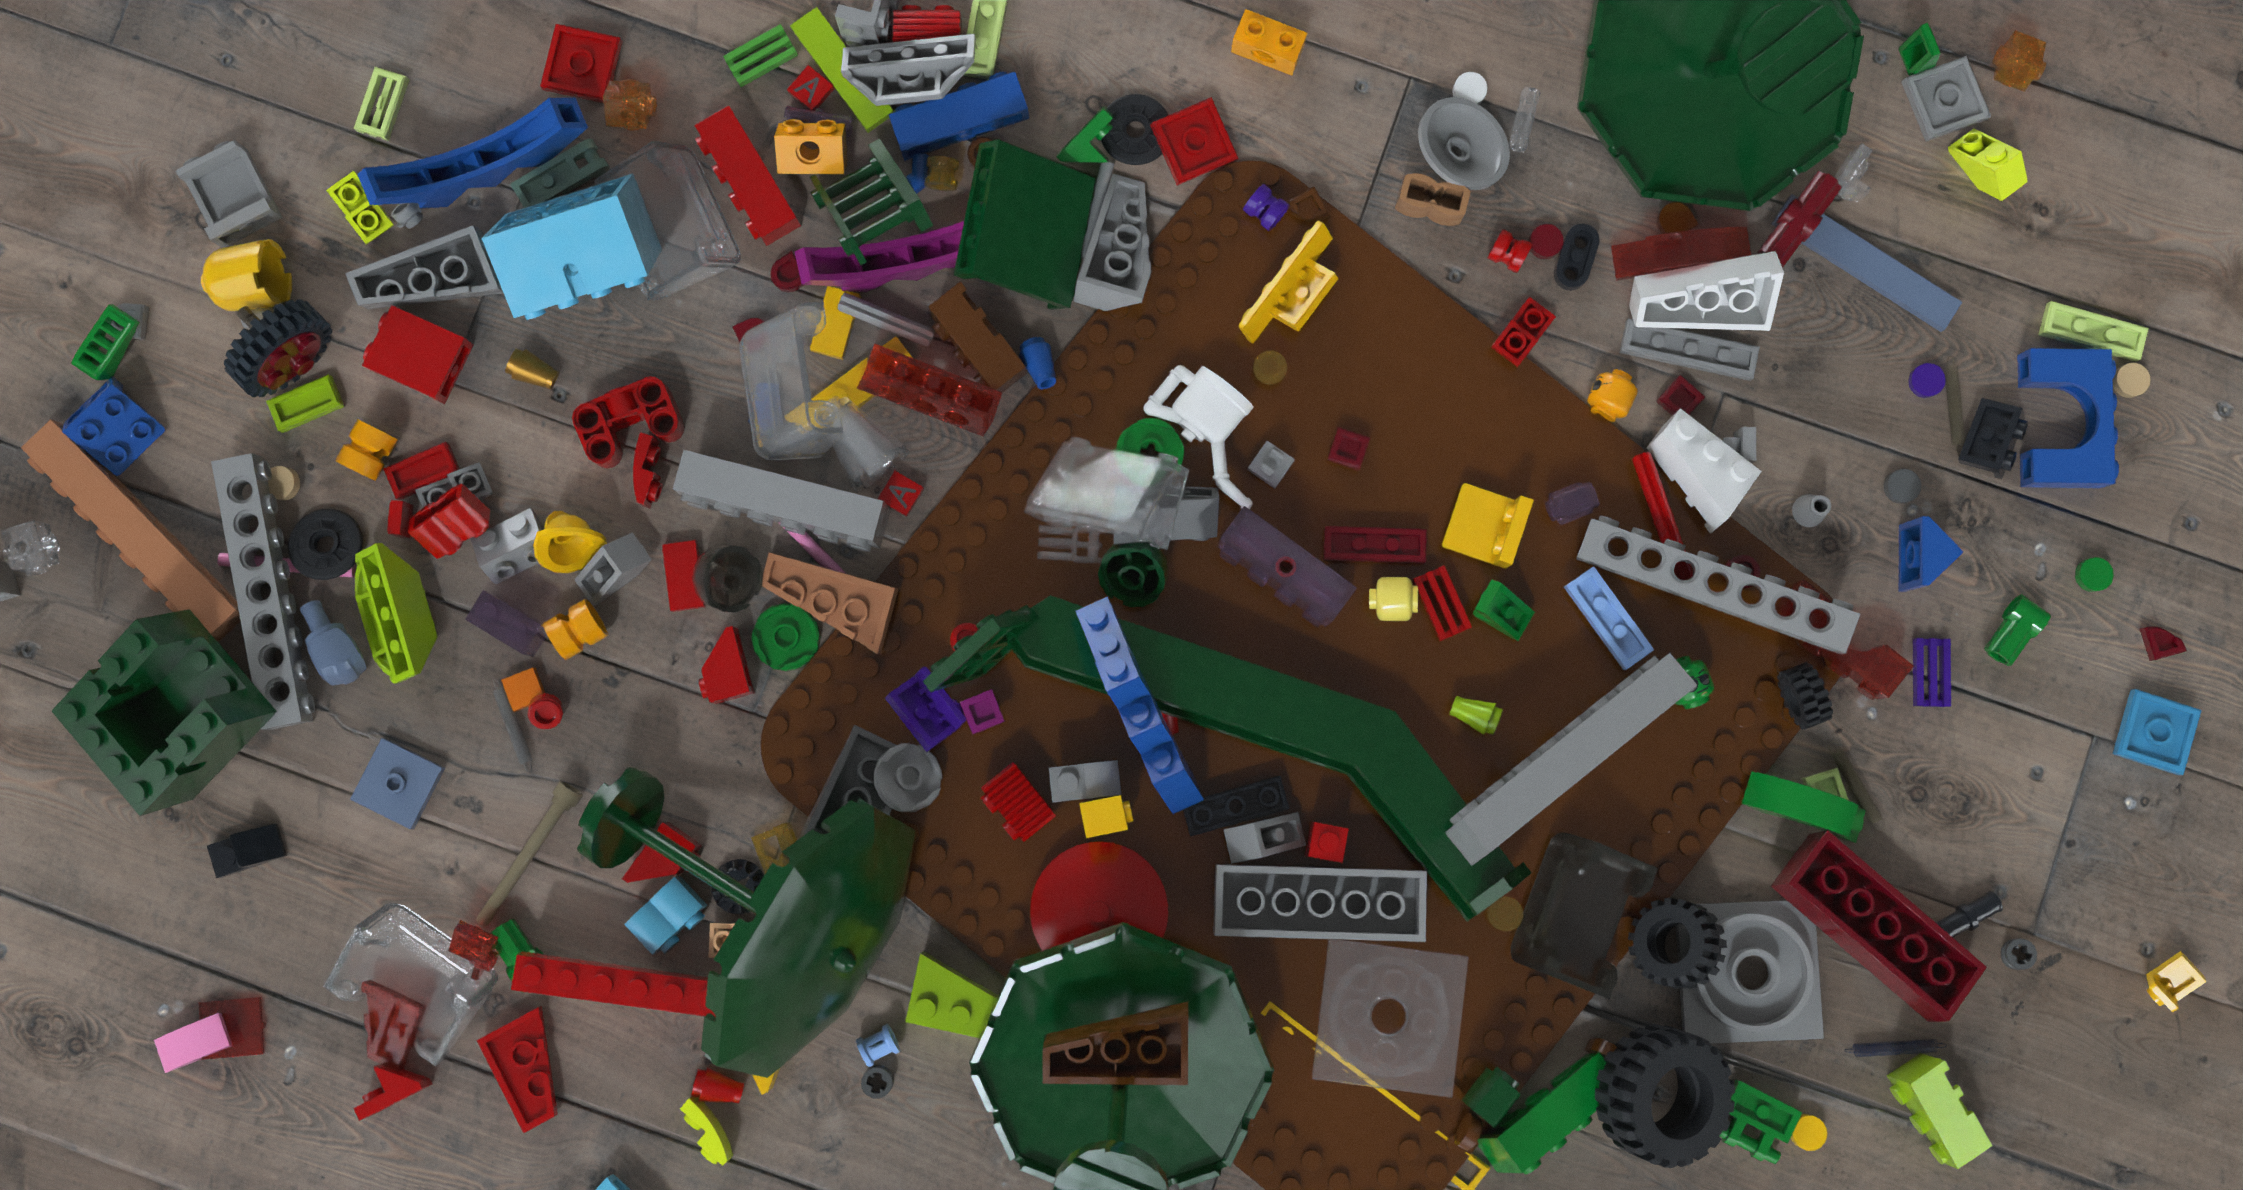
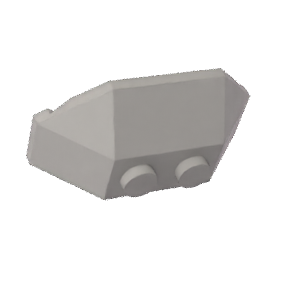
[841,34,976,106]

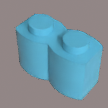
[624,875,707,955]

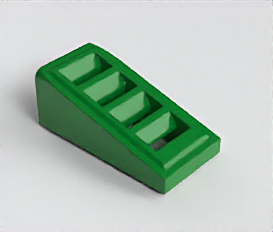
[1898,23,1941,76]
[71,304,140,381]

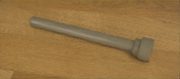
[476,781,583,927]

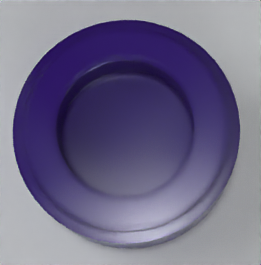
[1908,363,1946,398]

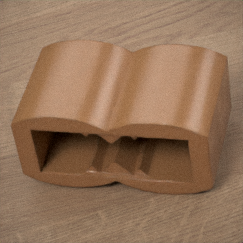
[1395,173,1471,226]

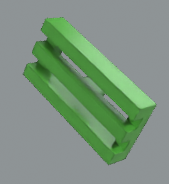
[723,24,798,87]

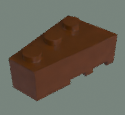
[928,281,1027,398]

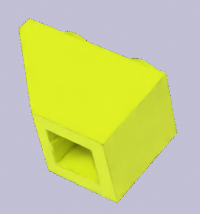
[1948,128,2028,201]

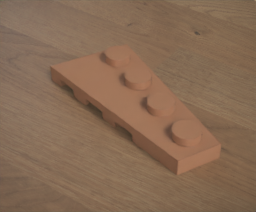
[760,552,899,654]

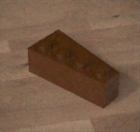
[1043,1001,1188,1085]

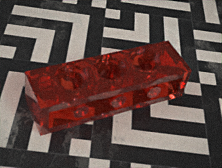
[857,343,1002,436]

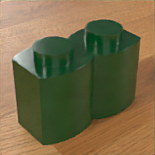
[1461,1066,1521,1128]

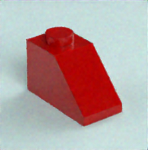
[699,626,755,704]
[622,822,702,883]

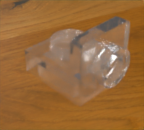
[1835,143,1873,202]

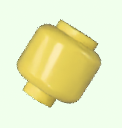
[1369,577,1418,621]

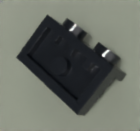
[1958,398,2028,479]

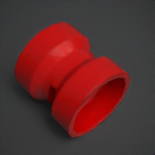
[1487,229,1533,274]

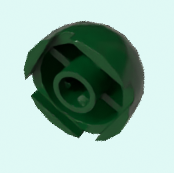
[1098,542,1168,607]

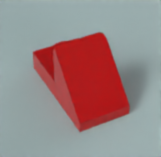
[353,1063,433,1121]

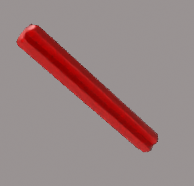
[1632,452,1693,580]

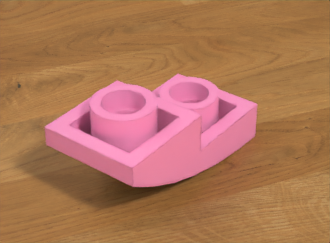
[154,1013,232,1073]

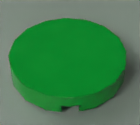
[751,603,821,672]

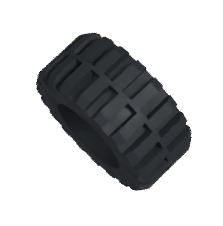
[1595,1024,1735,1168]

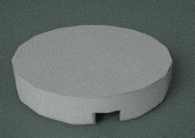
[874,743,942,812]

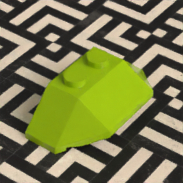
[355,543,438,684]

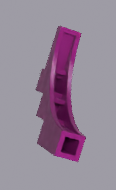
[795,221,964,292]

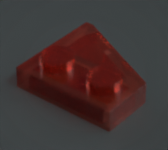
[361,980,426,1072]

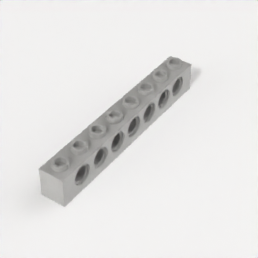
[211,453,315,730]
[1576,516,1861,654]

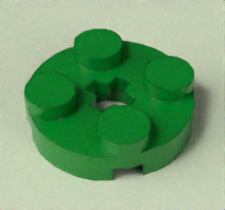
[1116,418,1184,486]

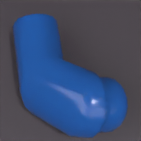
[906,153,929,194]

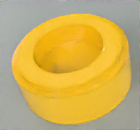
[1791,1114,1827,1151]

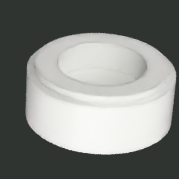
[1453,72,1487,105]

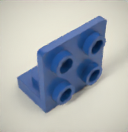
[62,376,165,476]

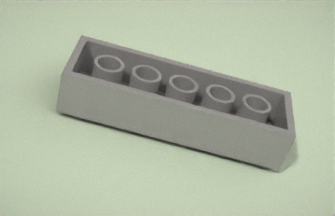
[673,450,890,552]
[1213,864,1427,942]

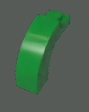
[1741,771,1866,843]

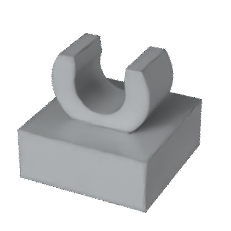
[1722,427,1757,463]
[1247,441,1295,489]

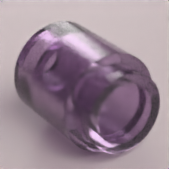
[1545,482,1599,525]

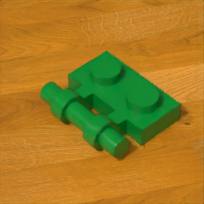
[1719,1079,1802,1164]

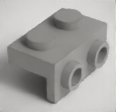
[470,508,542,584]

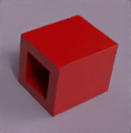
[1305,822,1349,863]

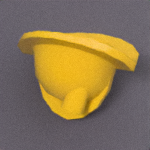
[533,511,607,573]

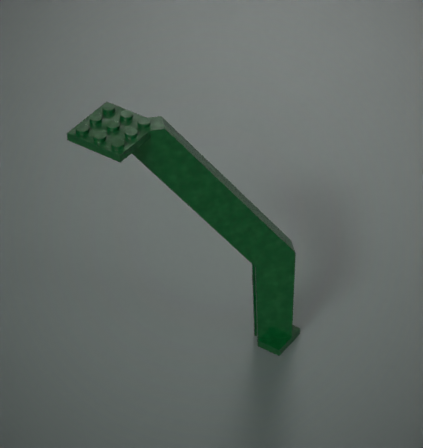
[923,595,1532,922]

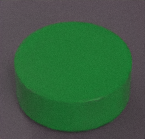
[2075,557,2114,592]

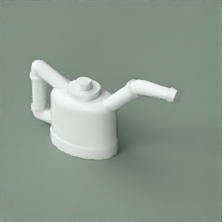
[1144,365,1254,511]

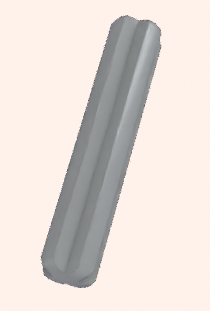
[838,293,934,346]

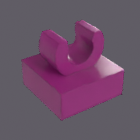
[960,689,1005,734]

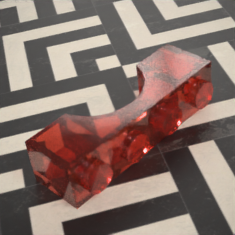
[1775,579,1914,700]

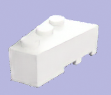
[1647,408,1762,534]

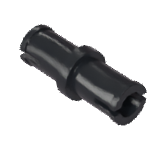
[1935,891,2003,937]

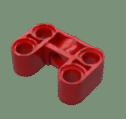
[572,376,685,469]

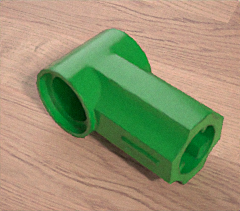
[1984,594,2051,666]
[487,919,544,993]

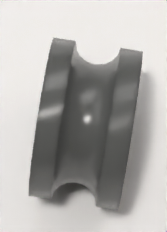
[2000,938,2037,970]
[861,1066,894,1099]

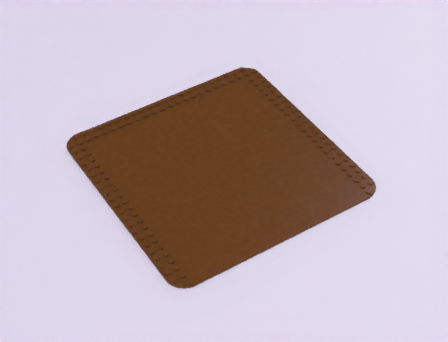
[761,161,1849,1190]

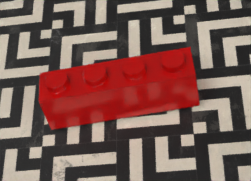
[694,105,801,246]

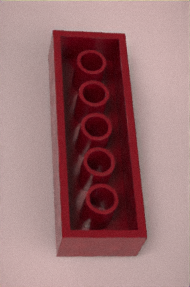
[1771,830,1987,1022]

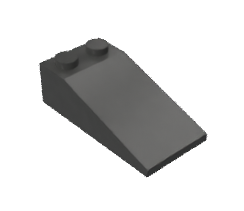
[798,725,897,839]

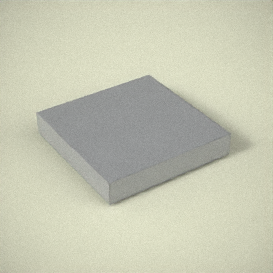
[1901,56,1991,142]

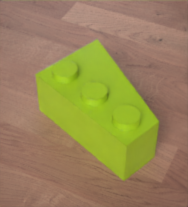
[905,951,998,1038]
[1887,1053,1992,1169]

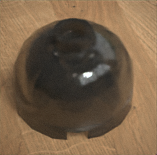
[692,544,763,613]

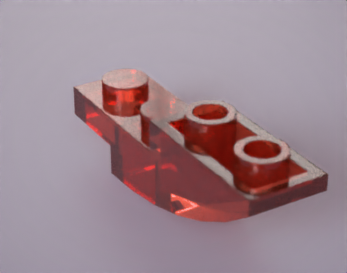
[1611,227,1751,281]

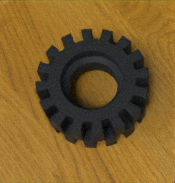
[1777,662,1833,730]

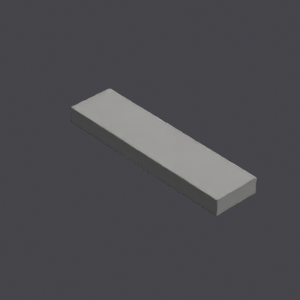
[1619,318,1760,381]

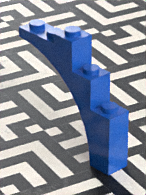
[357,98,588,209]
[1076,597,1204,814]

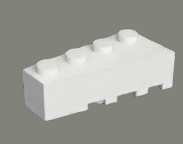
[1629,251,1784,331]

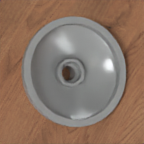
[1418,97,1510,190]

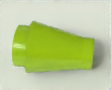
[1449,696,1503,735]

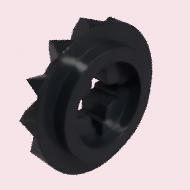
[711,859,764,914]

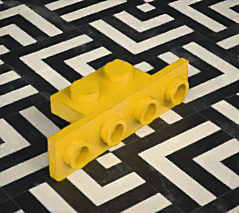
[1239,220,1338,343]

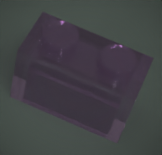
[465,590,547,657]

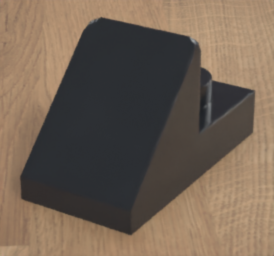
[207,824,287,878]

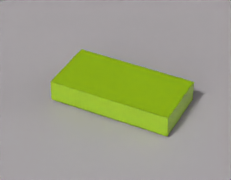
[266,374,345,433]

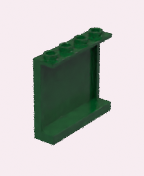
[954,139,1095,310]

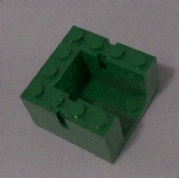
[52,609,277,816]

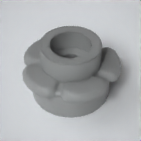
[391,203,423,229]

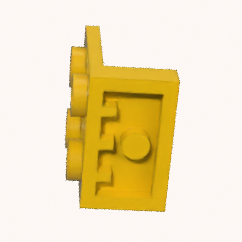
[1442,483,1534,569]

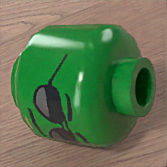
[1675,656,1715,709]

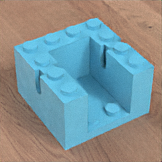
[482,173,662,320]

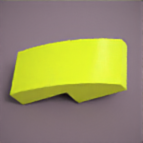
[326,171,394,245]
[680,1096,733,1166]

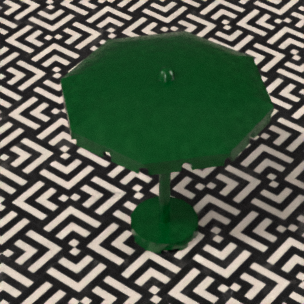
[1577,0,1864,211]
[577,767,916,1078]
[969,922,1274,1190]

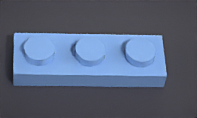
[1564,566,1654,670]

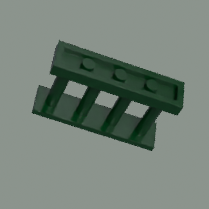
[809,138,933,265]

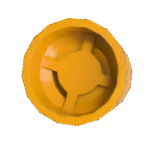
[335,419,398,481]
[543,598,608,660]

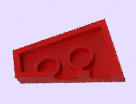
[476,1006,558,1133]

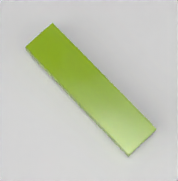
[790,7,894,133]

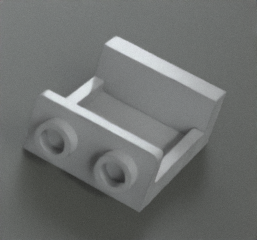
[175,140,283,248]

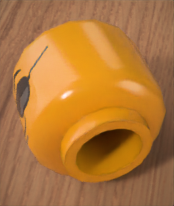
[1587,369,1638,422]

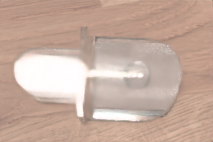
[1037,525,1103,563]

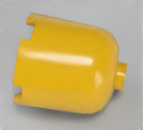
[201,239,292,311]

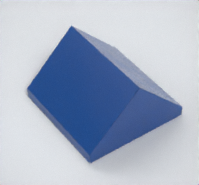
[1898,516,1963,592]

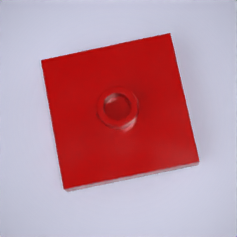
[540,24,623,104]
[1150,97,1238,186]

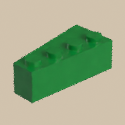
[1477,1053,1606,1175]

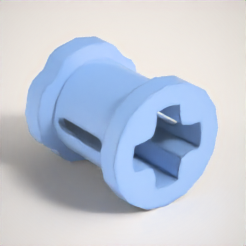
[856,1024,901,1067]

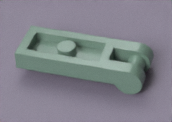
[510,139,610,208]

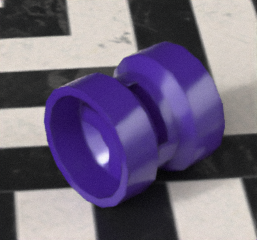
[1243,184,1290,231]

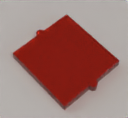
[199,997,266,1060]

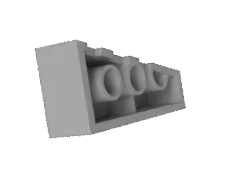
[345,225,504,309]

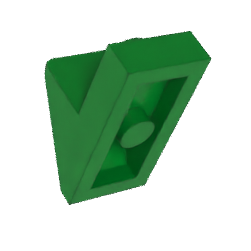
[1056,106,1113,163]
[1473,579,1535,641]

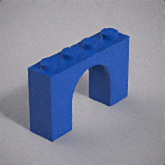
[2017,348,2119,488]

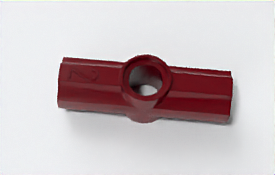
[1757,171,1842,268]

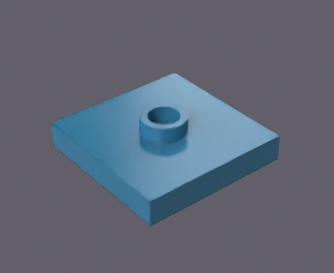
[2112,689,2202,775]

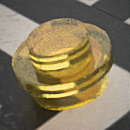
[1253,351,1287,385]

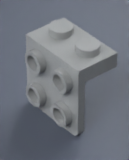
[835,0,900,47]

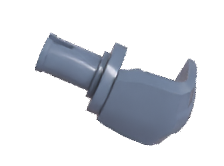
[300,600,367,686]

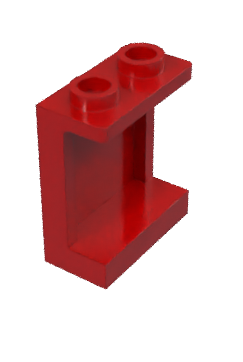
[362,305,474,404]

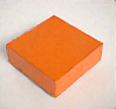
[501,667,545,712]

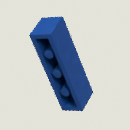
[888,72,1029,161]

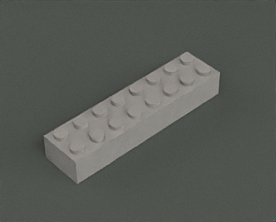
[1445,653,1697,866]

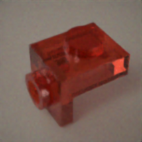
[448,920,499,981]

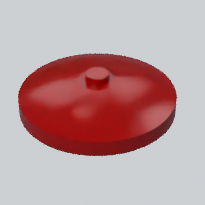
[1030,842,1168,951]

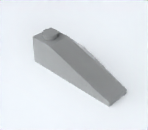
[1074,174,1151,311]

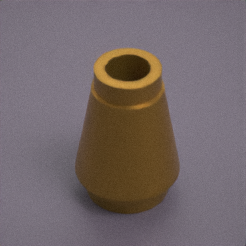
[505,348,559,390]

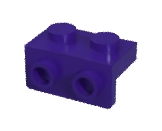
[885,666,966,752]

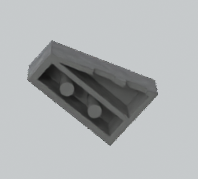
[1114,484,1219,544]

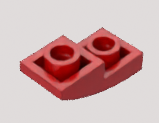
[1491,297,1556,367]
[633,432,663,509]

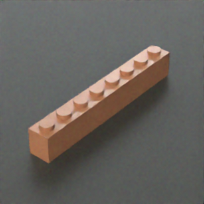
[21,419,241,641]

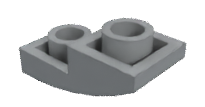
[415,462,493,508]

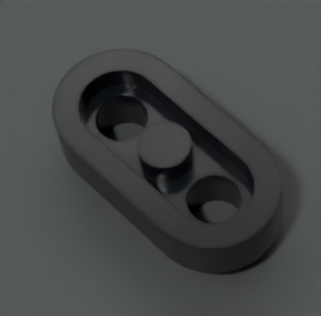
[1554,223,1600,291]

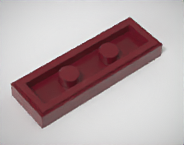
[1323,526,1427,564]

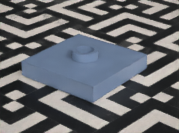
[350,738,445,829]

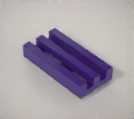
[1913,638,1951,707]

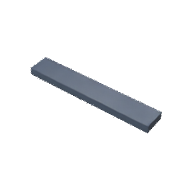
[1771,194,1962,332]

